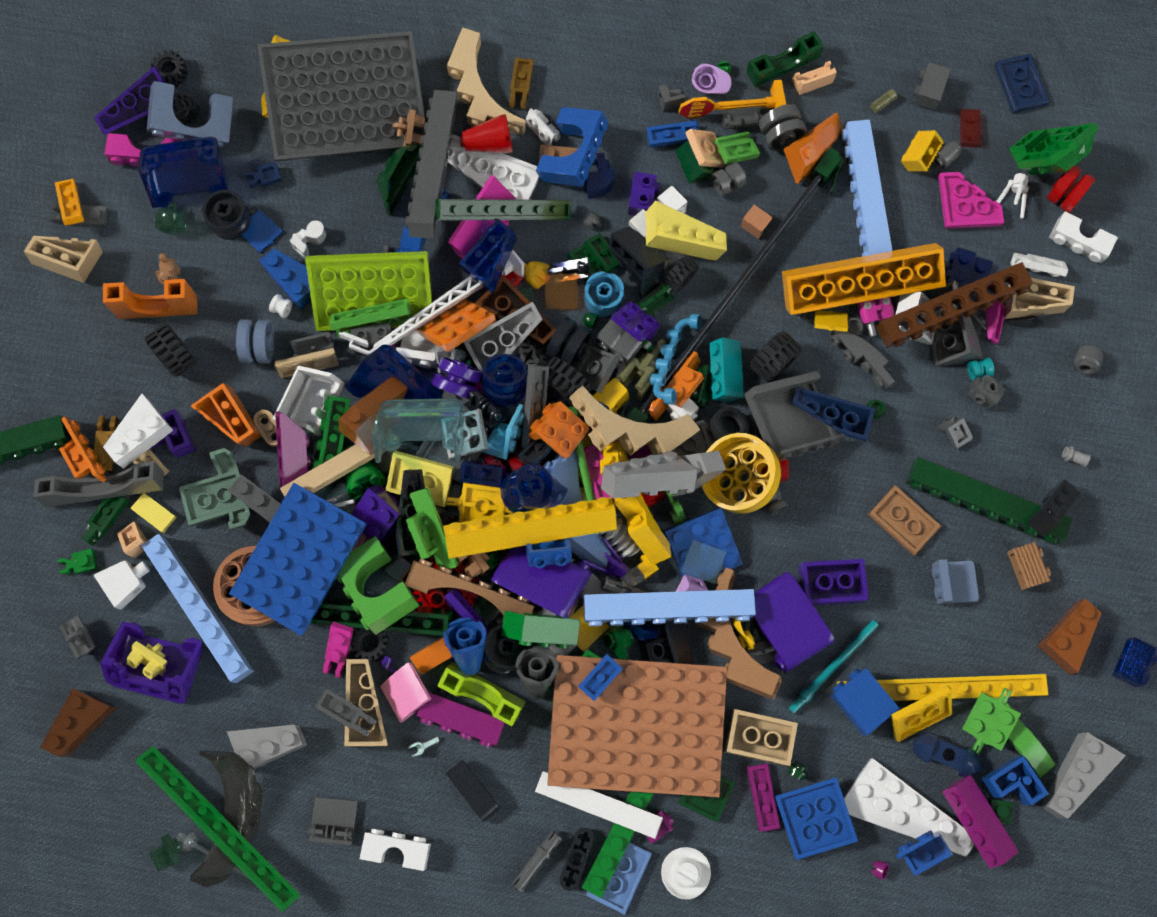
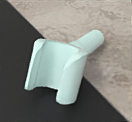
[409,737,439,757]

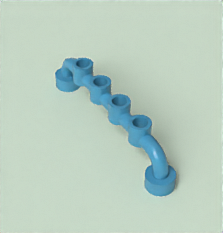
[650,314,702,405]

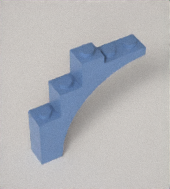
[538,436,612,569]

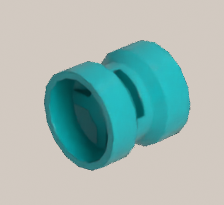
[967,357,994,381]

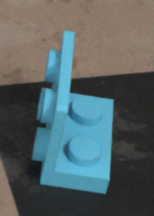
[483,404,524,460]

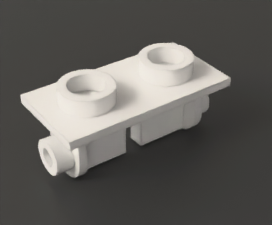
[525,108,561,145]

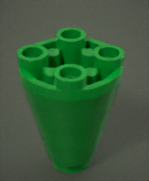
[342,445,386,503]

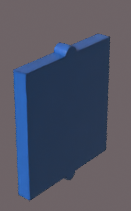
[242,210,283,253]

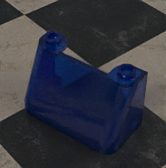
[138,137,230,208]
[345,344,442,442]

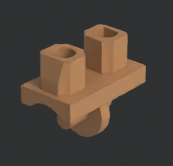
[392,109,425,147]
[456,552,490,578]

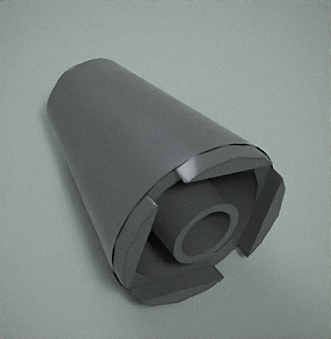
[516,646,559,699]

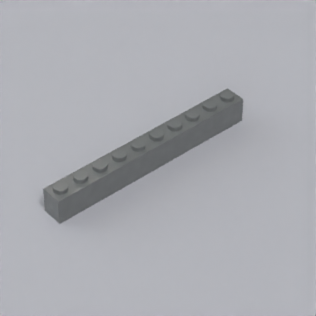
[405,90,458,239]

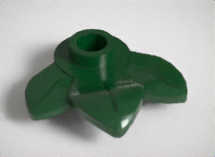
[603,625,634,660]

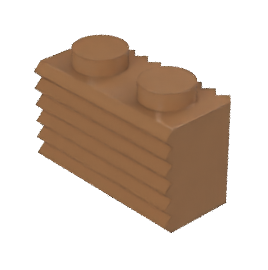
[1007,542,1051,590]

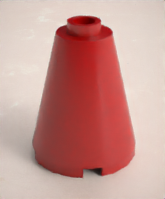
[459,114,513,153]

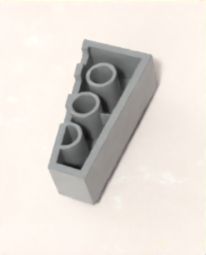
[601,451,698,498]
[1040,732,1126,819]

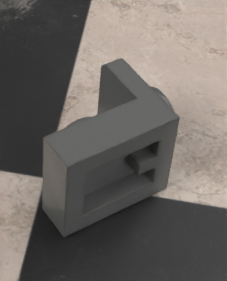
[938,416,973,449]

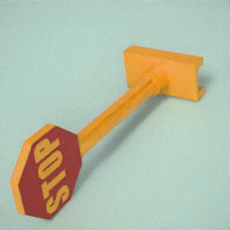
[679,80,786,118]

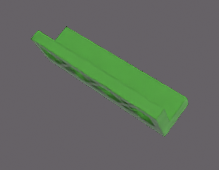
[329,298,414,337]

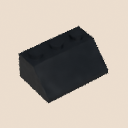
[635,620,695,664]

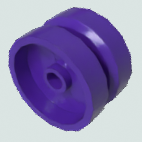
[432,357,483,399]

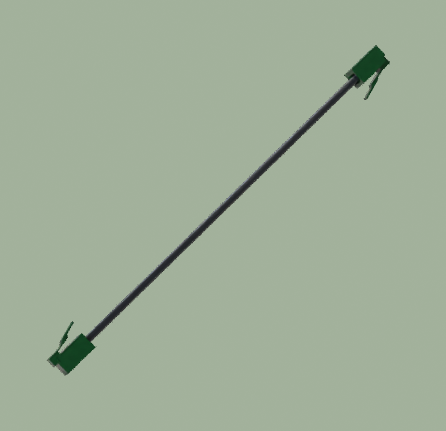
[621,147,845,423]

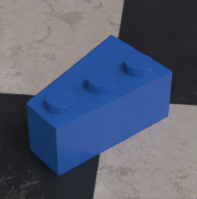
[259,248,311,310]

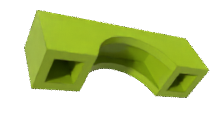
[437,662,526,726]

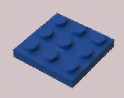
[664,507,743,581]
[775,777,858,860]

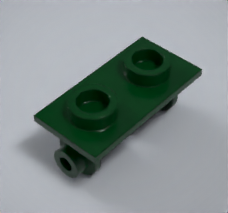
[636,284,675,316]
[689,365,712,408]

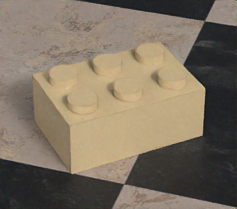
[724,709,798,766]

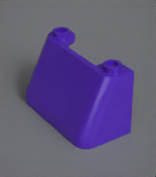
[491,545,593,618]
[750,572,834,674]
[100,621,204,704]

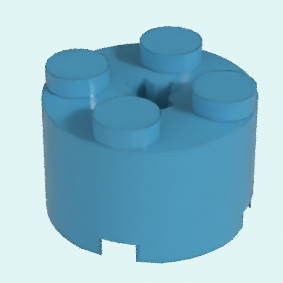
[584,272,624,318]

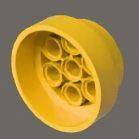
[702,433,781,513]

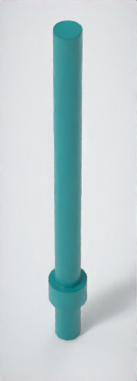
[788,620,879,714]

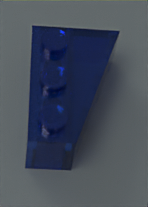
[459,218,517,294]

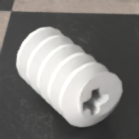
[599,515,640,558]

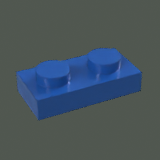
[578,654,623,701]

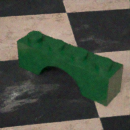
[746,31,824,88]

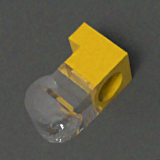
[620,554,659,587]

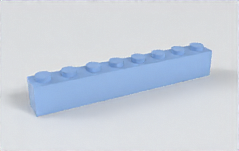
[842,120,892,256]
[141,534,254,684]
[583,589,756,626]

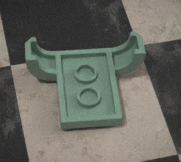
[179,448,251,530]

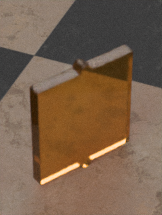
[545,272,578,311]

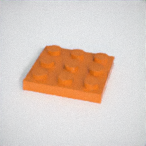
[417,299,496,352]

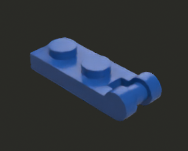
[646,121,699,148]

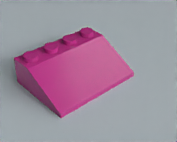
[448,175,516,269]

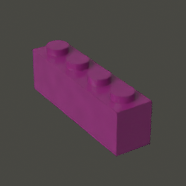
[416,692,505,748]
[942,775,1019,869]

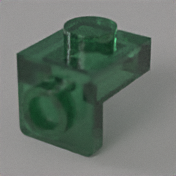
[149,834,181,871]

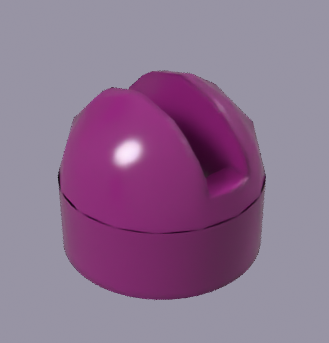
[871,860,889,880]

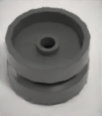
[758,104,807,151]

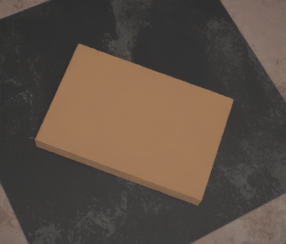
[868,485,941,556]

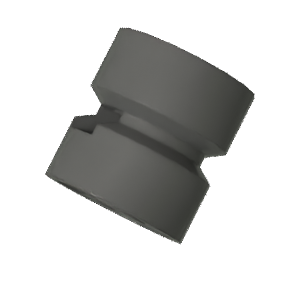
[711,162,747,197]

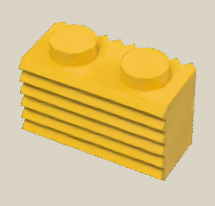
[901,130,944,172]

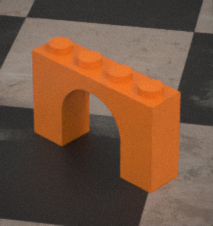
[103,279,197,319]

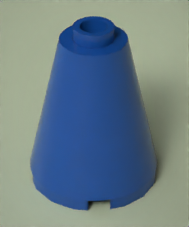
[443,617,487,675]

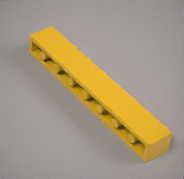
[443,497,617,559]

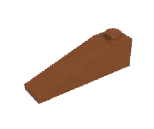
[339,376,409,455]

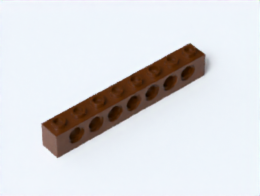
[876,262,1033,348]

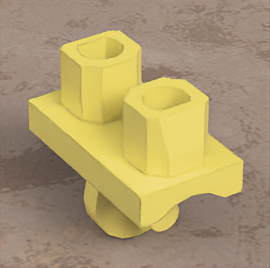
[127,641,167,680]

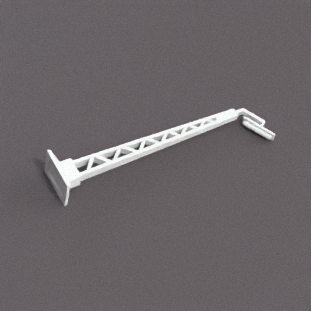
[339,237,524,356]

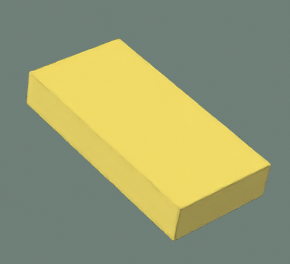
[130,493,177,533]

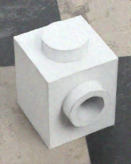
[666,398,699,421]

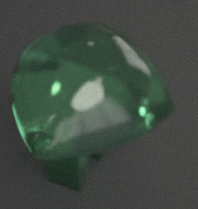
[154,203,187,234]

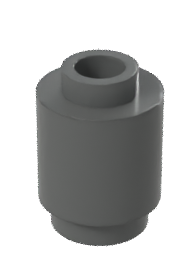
[933,141,962,169]

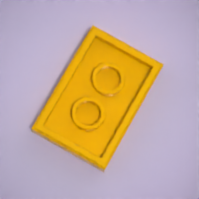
[891,686,952,742]

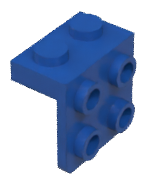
[895,830,953,876]

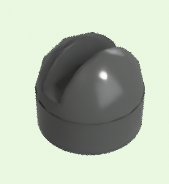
[583,212,600,229]

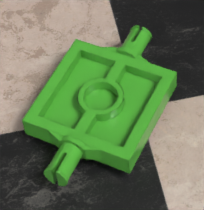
[962,687,1021,755]

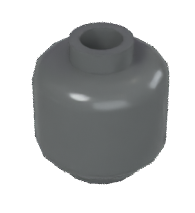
[1074,345,1104,374]

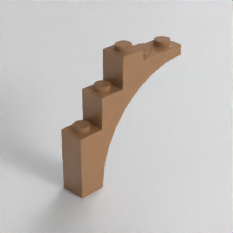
[694,568,782,700]

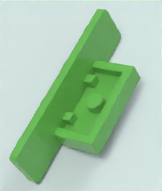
[406,488,458,569]

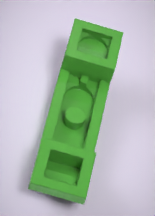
[1008,719,1055,779]

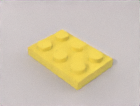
[386,450,454,507]

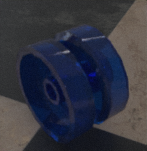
[482,354,527,406]
[500,463,555,513]

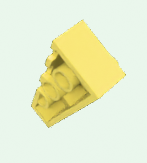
[645,200,727,261]

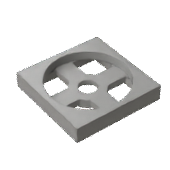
[441,409,489,460]

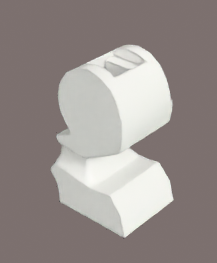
[290,220,326,259]

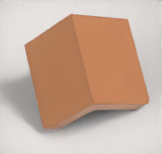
[740,205,772,239]

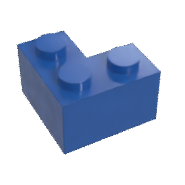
[981,756,1049,805]

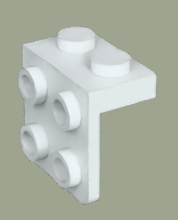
[395,328,438,368]

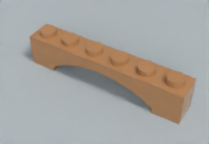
[405,559,534,618]

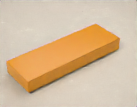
[55,179,85,226]

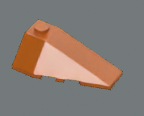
[784,113,843,184]

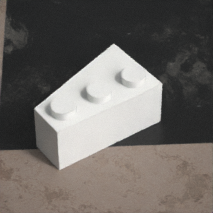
[103,394,173,469]

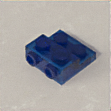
[945,247,993,287]

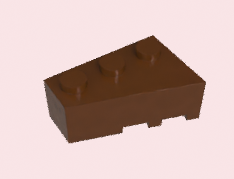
[40,688,118,757]

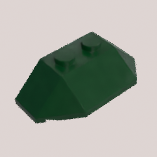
[377,143,423,216]

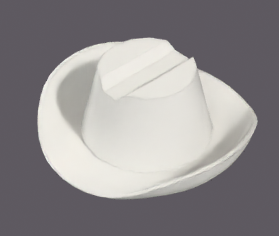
[661,847,711,899]

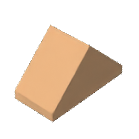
[117,521,148,559]

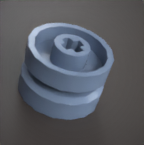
[236,319,274,363]

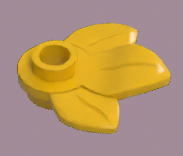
[732,618,755,650]

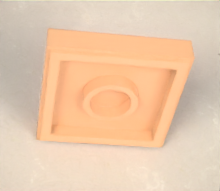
[685,129,728,168]

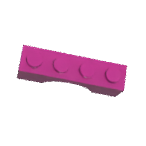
[104,133,189,170]

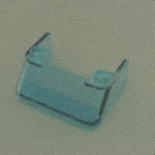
[371,399,464,463]

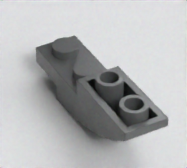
[829,330,895,391]

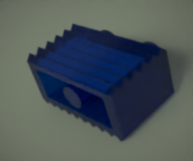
[459,460,507,487]
[1112,637,1157,687]

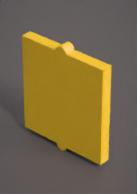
[814,310,848,332]
[570,605,609,652]

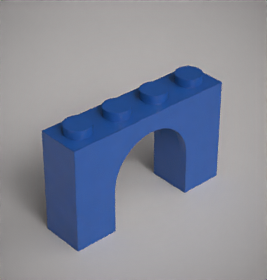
[536,107,608,187]

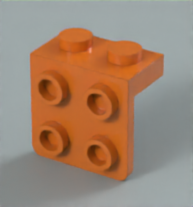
[528,401,589,458]

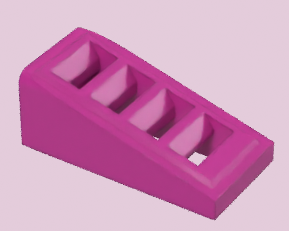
[986,301,1006,344]

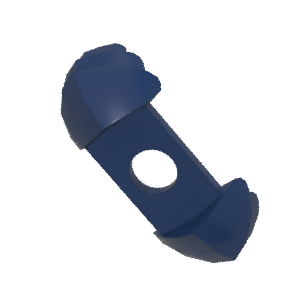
[913,733,981,777]

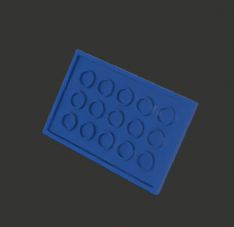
[229,483,367,636]

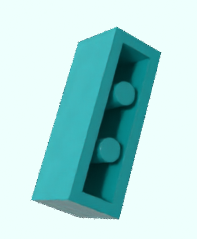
[710,337,744,403]

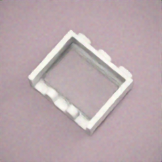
[273,366,345,437]

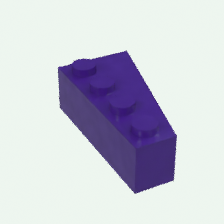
[94,65,165,135]

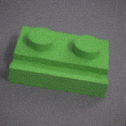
[714,132,760,164]

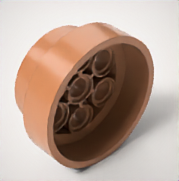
[213,546,275,627]

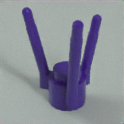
[582,537,628,578]

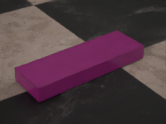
[746,763,781,832]

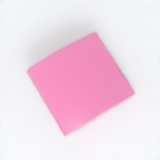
[381,663,432,723]

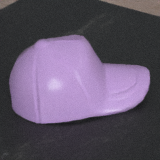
[692,64,731,94]

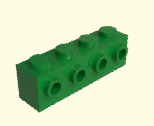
[313,395,351,469]

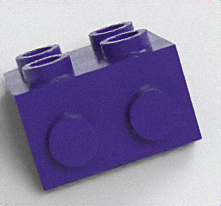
[611,301,660,342]

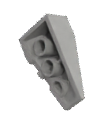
[464,302,543,376]

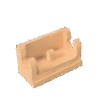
[792,61,837,95]

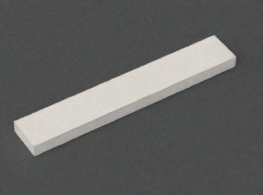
[535,771,663,839]

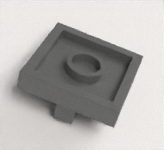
[577,345,620,394]

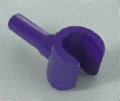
[381,656,397,674]

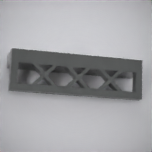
[521,364,549,448]

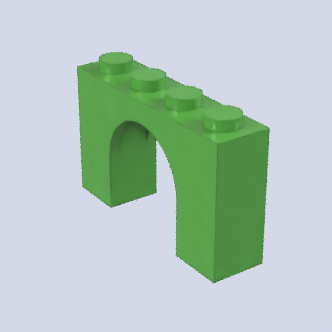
[337,536,419,635]

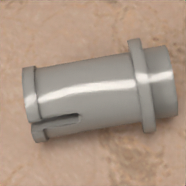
[1062,446,1090,467]

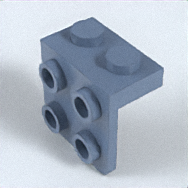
[932,559,979,604]

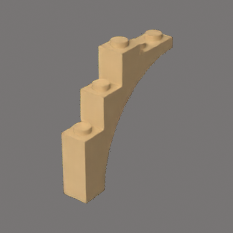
[447,27,526,135]
[569,386,700,456]

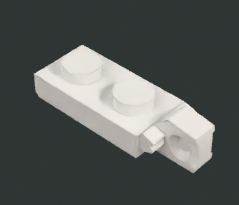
[1010,253,1068,277]

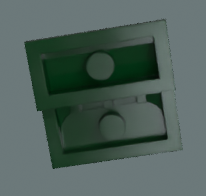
[567,233,620,282]

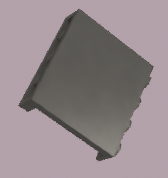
[744,371,845,461]

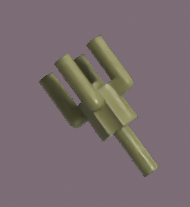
[618,339,666,400]

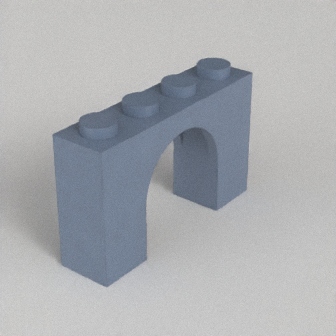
[147,81,233,148]

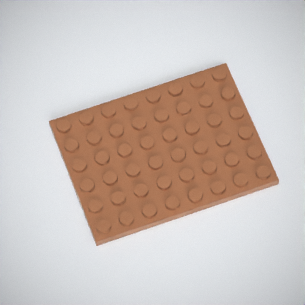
[547,655,727,797]

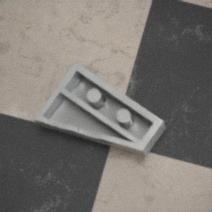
[672,451,726,497]
[227,725,307,772]

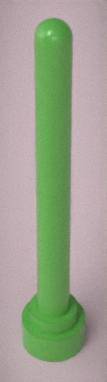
[568,406,595,501]

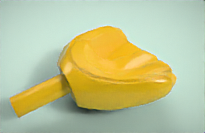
[524,261,551,289]

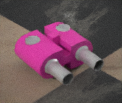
[857,297,895,337]

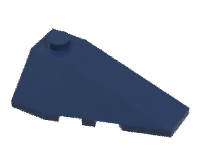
[792,386,875,442]

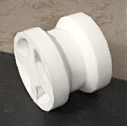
[269,294,293,318]

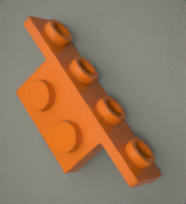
[649,351,704,421]
[59,416,107,483]

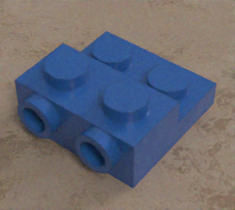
[526,538,571,568]

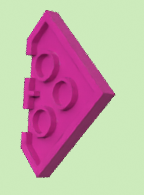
[938,172,1004,229]

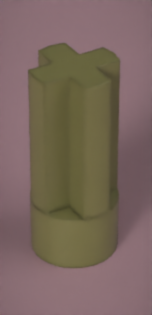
[870,89,897,113]

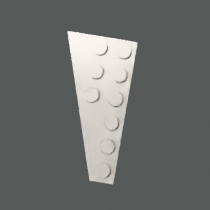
[448,135,540,221]
[843,758,974,856]

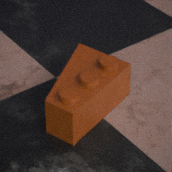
[1037,598,1101,675]

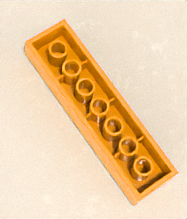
[782,243,946,315]

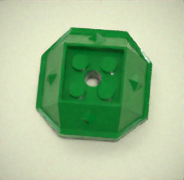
[1009,123,1099,175]

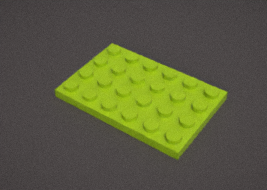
[305,251,432,331]

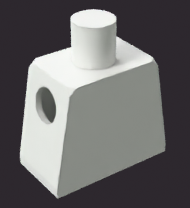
[94,560,150,610]

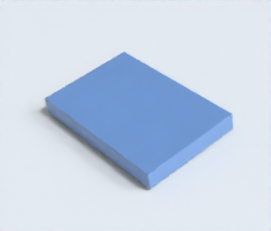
[586,842,652,915]

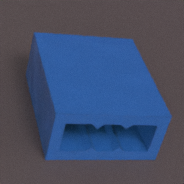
[830,668,900,736]

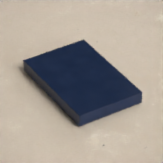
[994,53,1050,114]

